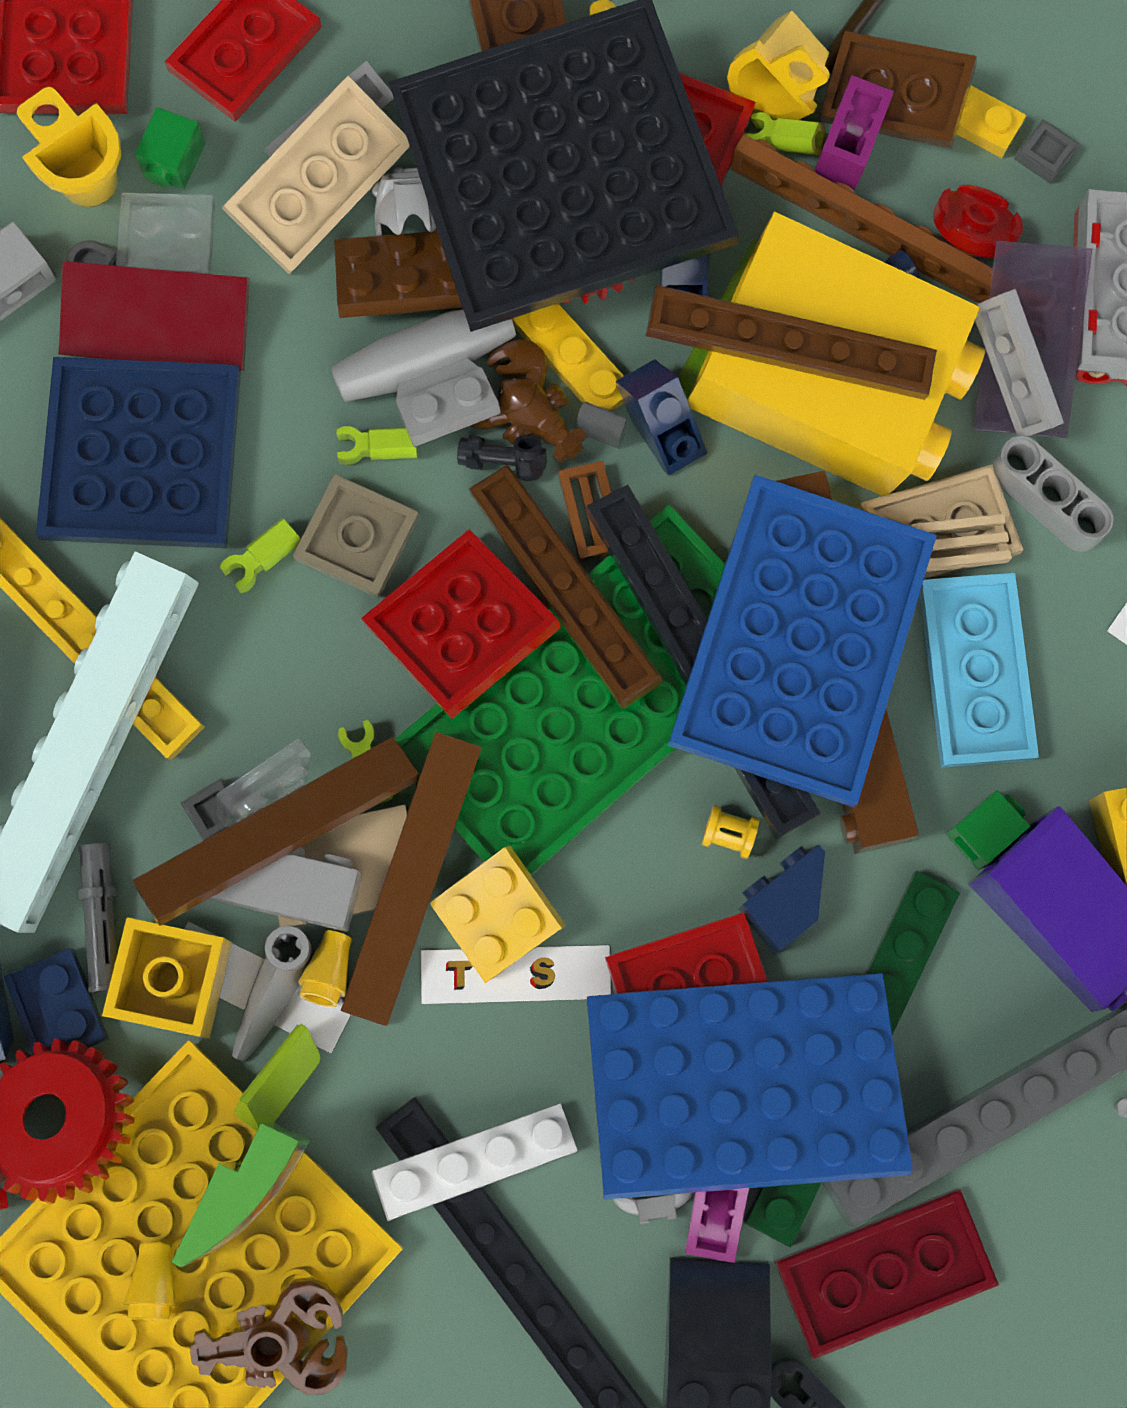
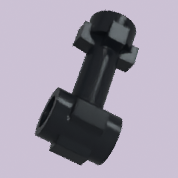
[457,434,547,481]

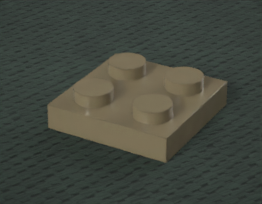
[293,474,420,599]

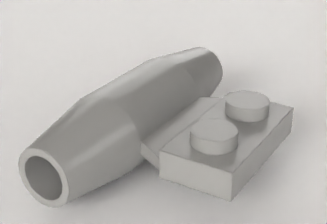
[330,309,516,447]

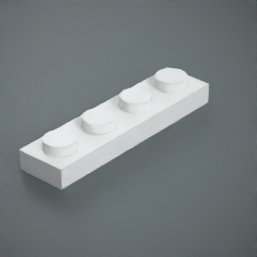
[372,1103,578,1221]

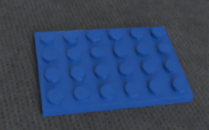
[668,474,937,807]
[587,973,913,1200]

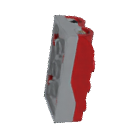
[1069,189,1127,386]

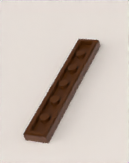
[645,285,937,400]
[469,465,663,709]
[340,732,482,1026]
[133,737,418,926]

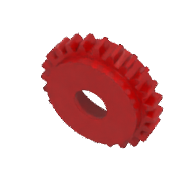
[0,1039,135,1204]

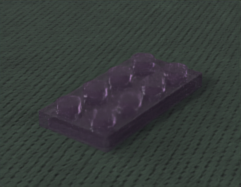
[973,241,1093,438]

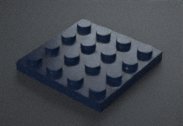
[36,357,241,548]

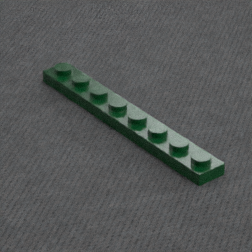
[744,871,960,1248]

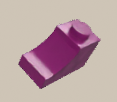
[814,75,894,191]
[685,1188,749,1263]

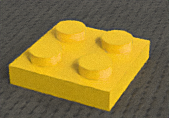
[430,846,566,983]

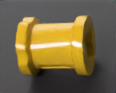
[701,804,760,859]

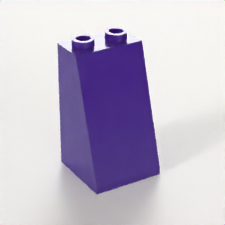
[968,806,1127,1012]

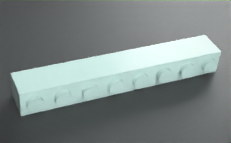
[0,551,199,933]

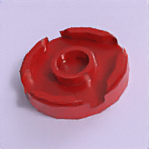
[933,185,1024,258]

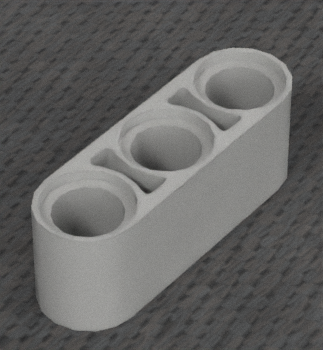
[992,436,1114,552]

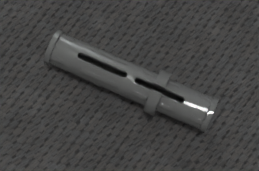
[77,843,118,993]

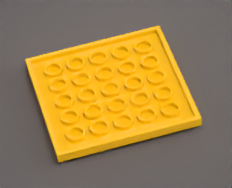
[0,1040,404,1408]

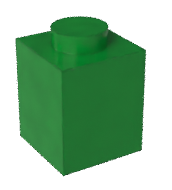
[135,107,206,190]
[945,790,1030,870]

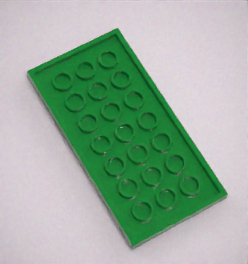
[395,505,725,876]

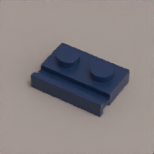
[3,948,109,1055]

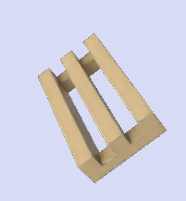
[911,514,1012,572]

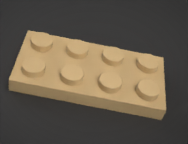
[222,76,410,274]

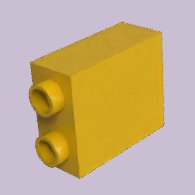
[687,212,985,496]

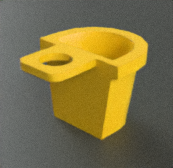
[727,11,830,120]
[17,87,121,207]

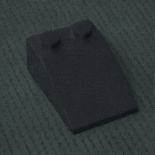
[662,1258,772,1408]

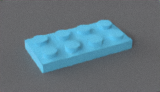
[920,573,1039,768]

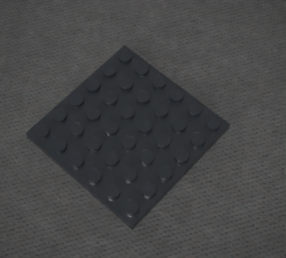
[389,0,739,332]

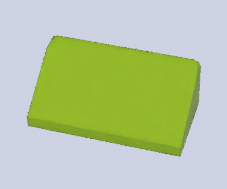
[234,1023,321,1131]

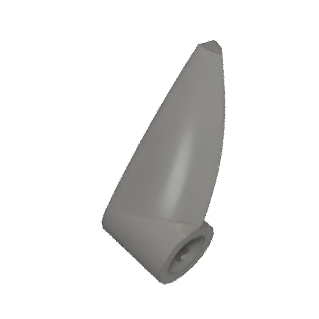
[232,925,314,1063]

